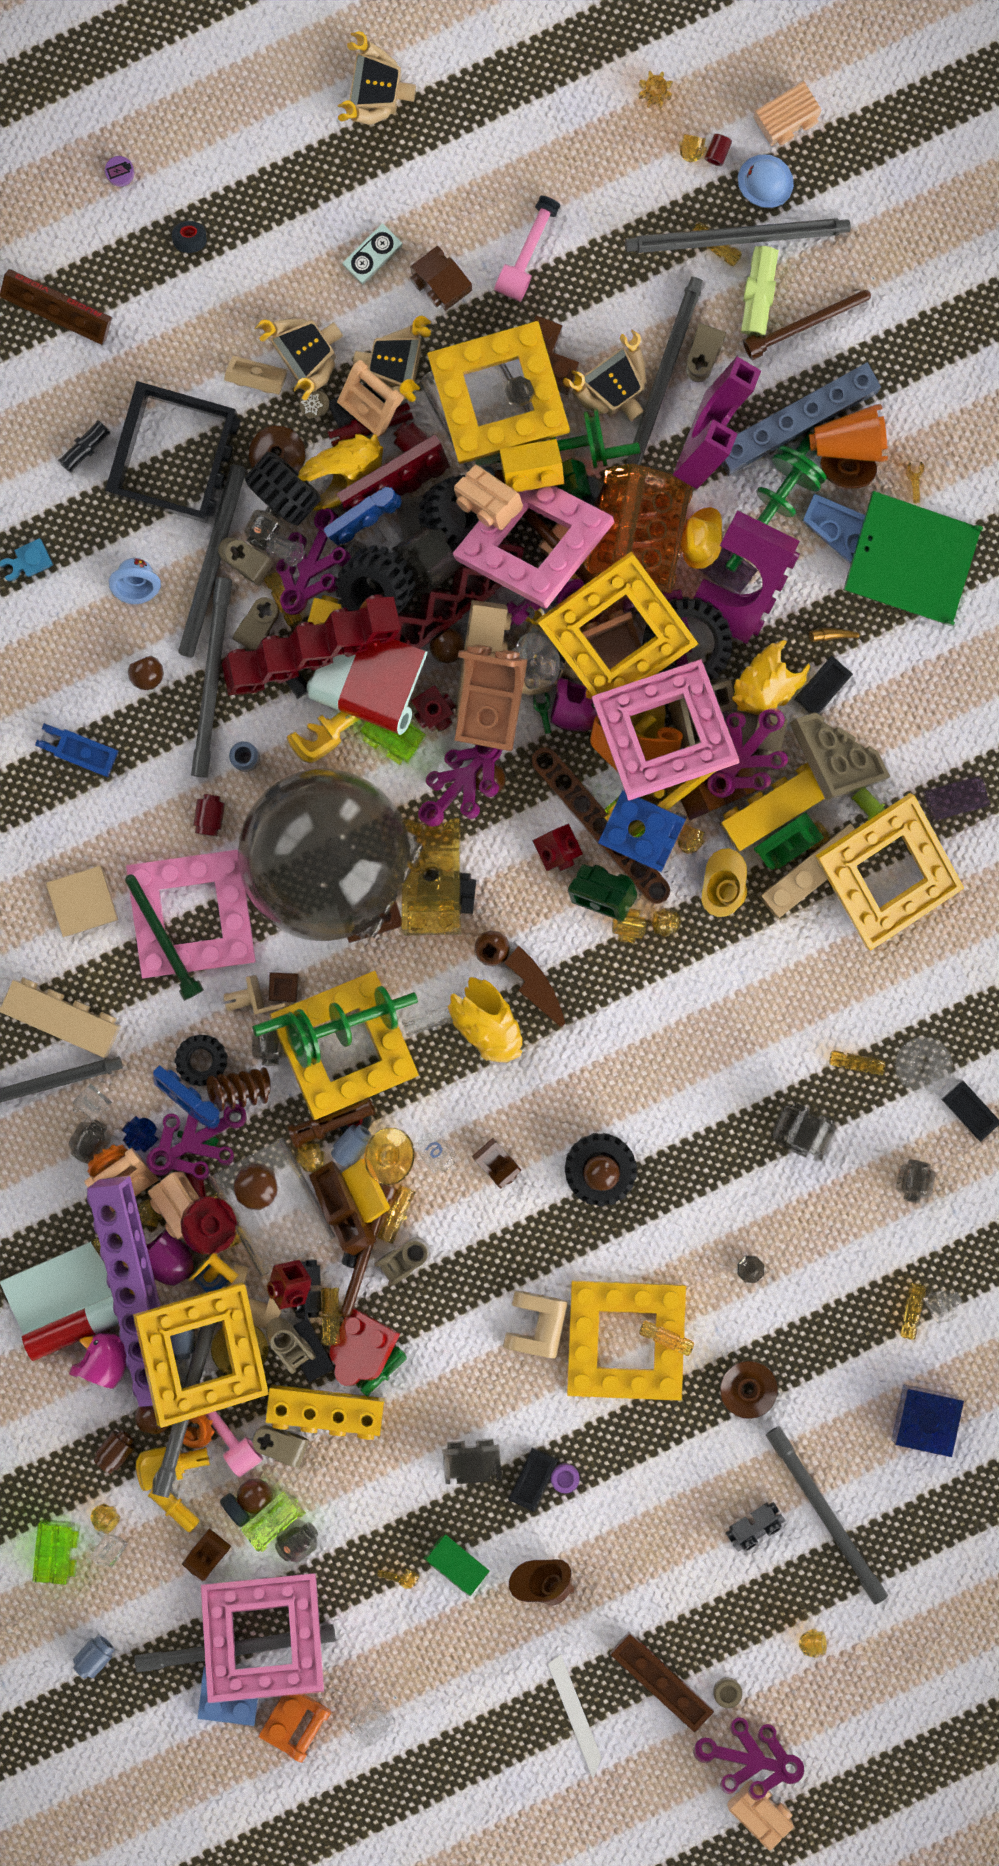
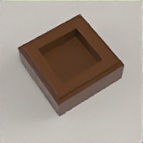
[268,972,299,1002]

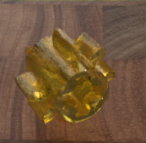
[638,71,673,109]
[612,908,646,943]

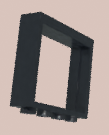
[105,381,241,523]

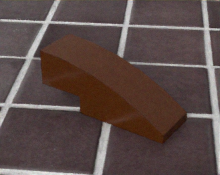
[504,946,565,1028]
[309,1161,377,1256]

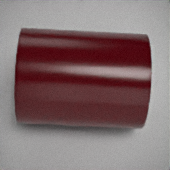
[704,134,732,167]

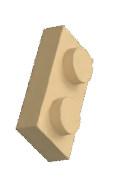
[224,356,287,395]

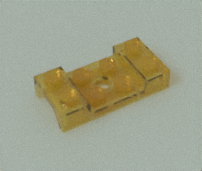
[401,818,461,936]

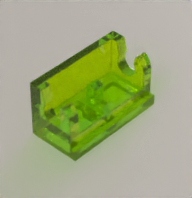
[240,1491,306,1552]

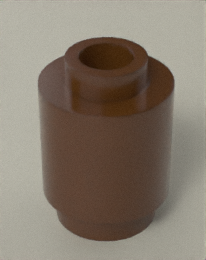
[93,1430,135,1474]

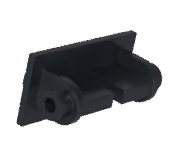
[292,1259,322,1320]
[725,1502,786,1552]

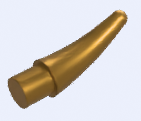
[809,628,860,642]

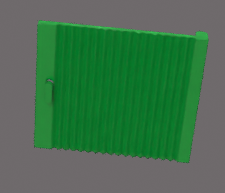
[843,491,983,626]

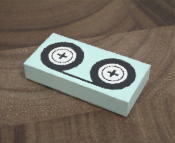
[342,223,403,285]

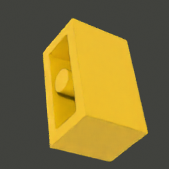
[499,439,564,492]

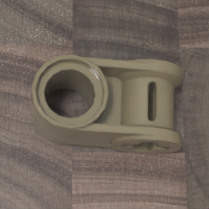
[686,323,727,382]
[218,537,275,586]
[232,597,279,651]
[374,1238,430,1287]
[266,1317,316,1374]
[252,1425,310,1468]

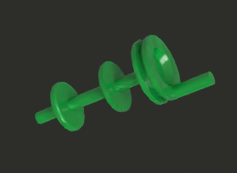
[474,409,640,469]
[725,432,827,573]
[252,986,418,1068]

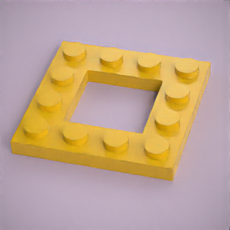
[427,321,570,464]
[537,551,698,696]
[815,793,964,951]
[269,971,419,1120]
[567,1280,686,1401]
[133,1283,269,1428]

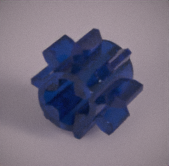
[122,1116,159,1153]

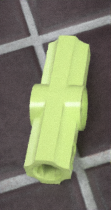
[740,246,779,337]

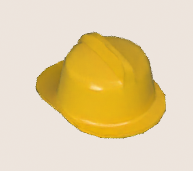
[677,507,722,569]
[701,848,747,917]

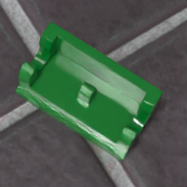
[753,812,824,870]
[423,1534,490,1596]

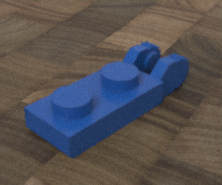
[324,487,402,546]
[35,723,119,777]
[153,1065,220,1130]

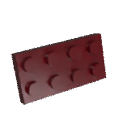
[336,434,450,512]

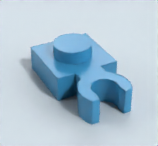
[0,538,54,581]

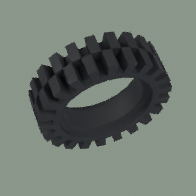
[642,597,732,680]

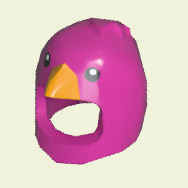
[69,1333,127,1389]

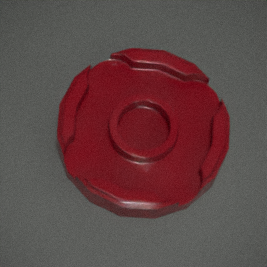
[181,1196,237,1255]

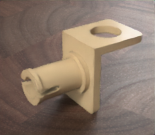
[224,975,292,1015]

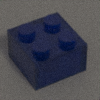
[891,1384,964,1457]

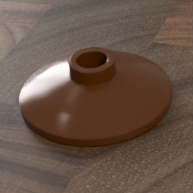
[249,426,306,473]
[820,457,877,489]
[720,1361,778,1419]

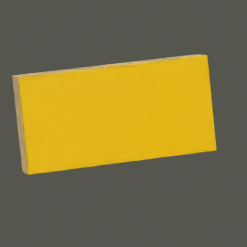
[342,1158,390,1223]

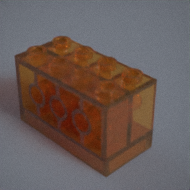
[587,463,693,594]

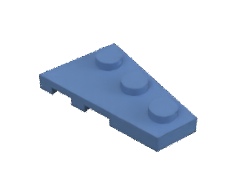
[802,494,871,564]

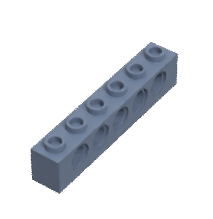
[721,362,881,476]

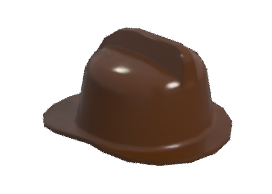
[509,1559,574,1606]

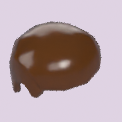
[234,1163,278,1210]

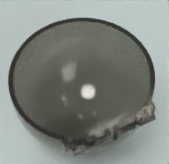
[238,768,424,941]

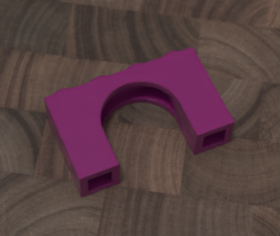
[673,356,761,489]
[693,510,800,644]

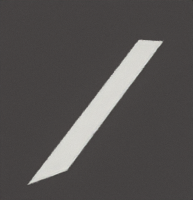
[548,1654,602,1779]

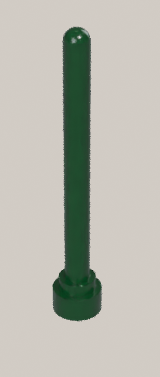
[125,874,204,1001]

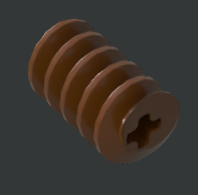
[207,1067,271,1111]

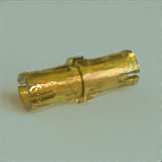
[377,1184,416,1244]

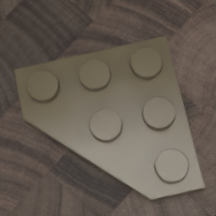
[789,712,890,801]

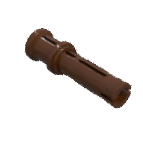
[288,1098,376,1149]

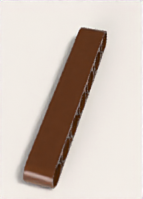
[532,748,670,904]

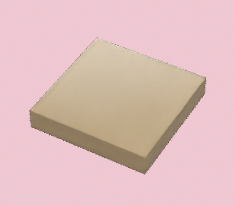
[46,866,119,937]

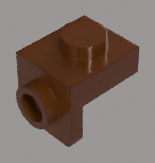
[472,1138,521,1189]
[182,1528,231,1581]

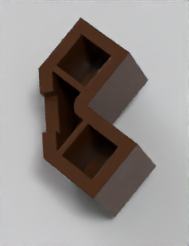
[410,246,472,311]
[533,315,579,395]
[681,767,763,820]

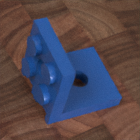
[598,790,687,872]

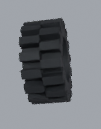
[174,1035,228,1086]

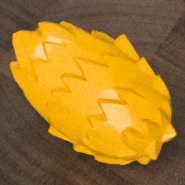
[297,434,383,511]
[732,640,810,715]
[448,977,523,1063]

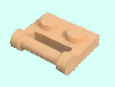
[337,360,404,437]
[84,1148,158,1212]

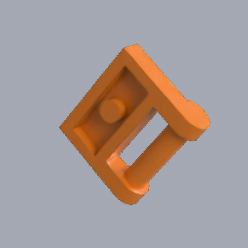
[258,1694,332,1763]

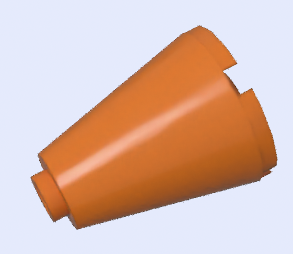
[809,404,888,462]

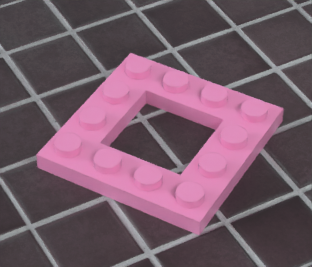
[453,486,614,609]
[592,659,739,801]
[126,849,256,978]
[201,1573,324,1703]

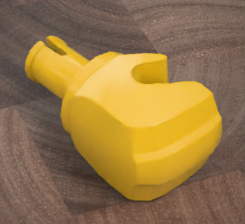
[286,712,360,763]
[135,1446,210,1491]

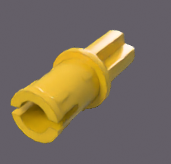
[147,1489,199,1532]

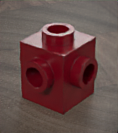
[411,685,456,732]
[532,823,583,872]
[267,1260,312,1310]

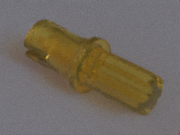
[319,1288,342,1346]

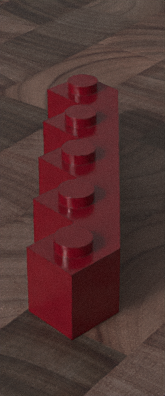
[394,540,524,649]
[222,595,401,696]

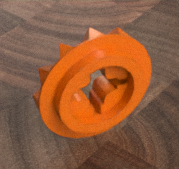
[87,1144,128,1177]
[172,1414,215,1449]

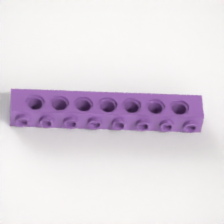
[87,1176,161,1407]

